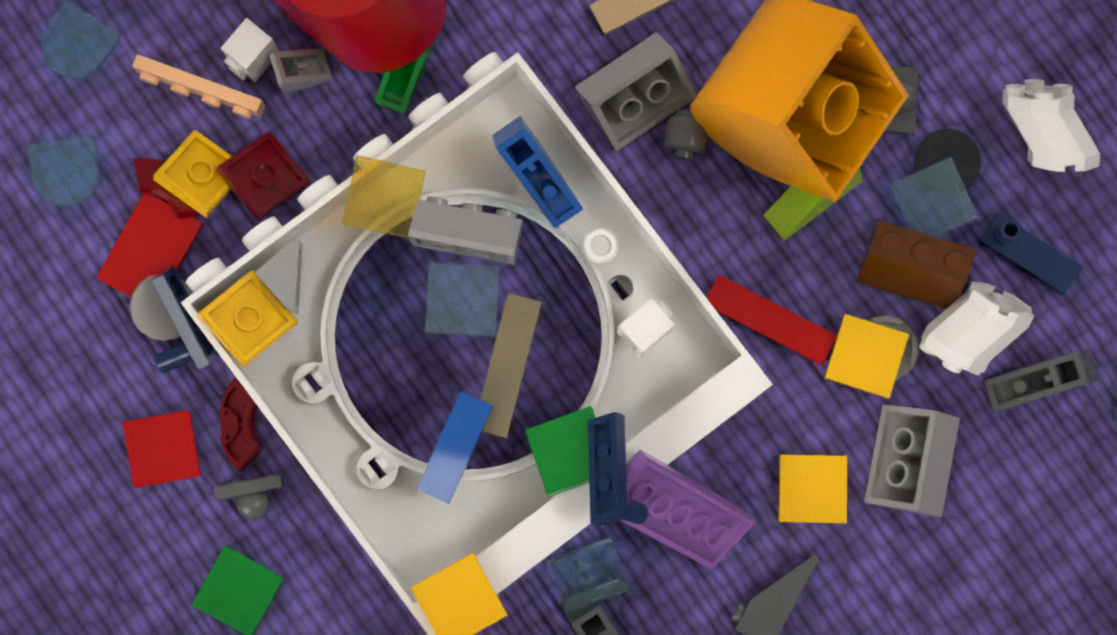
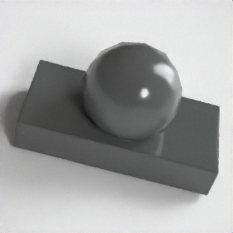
[884,66,919,135]
[214,474,286,520]

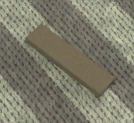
[480,293,542,438]

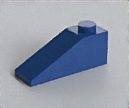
[492,116,583,229]

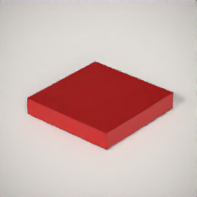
[123,410,202,489]

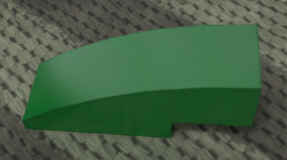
[374,19,445,114]

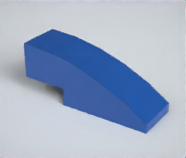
[417,391,494,504]

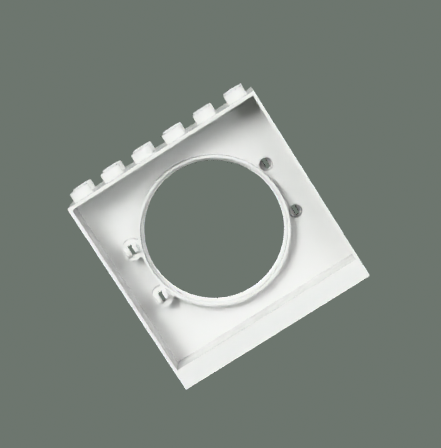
[181,52,773,635]

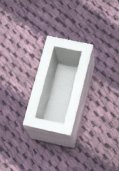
[221,18,279,83]
[617,298,675,359]

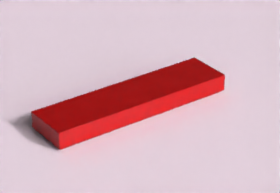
[706,274,837,366]

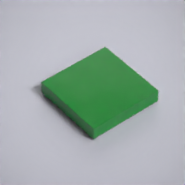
[525,406,596,497]
[192,545,285,635]

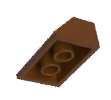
[856,218,976,309]

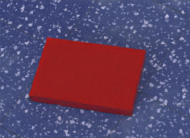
[96,193,204,298]

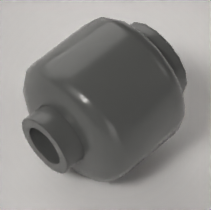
[664,110,708,160]

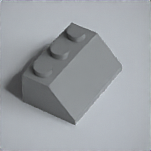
[575,32,697,151]
[408,196,523,265]
[864,404,960,517]

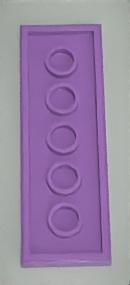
[620,449,756,569]

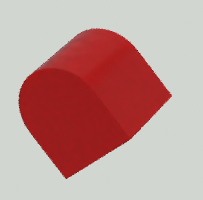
[272,0,446,73]

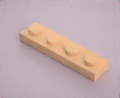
[132,54,265,119]

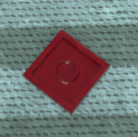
[216,131,311,221]

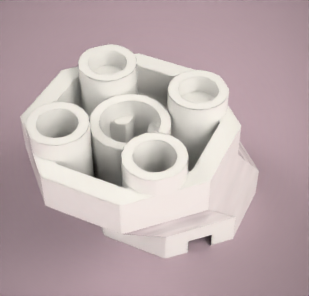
[1002,79,1100,172]
[919,281,1034,375]

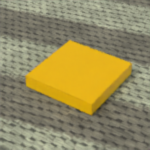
[153,129,232,218]
[198,270,298,368]
[824,314,909,399]
[778,455,847,524]
[410,552,508,635]

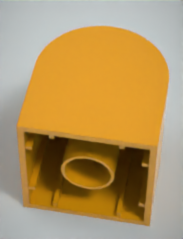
[690,0,909,203]

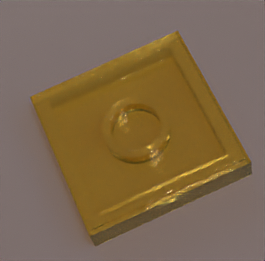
[342,155,426,239]

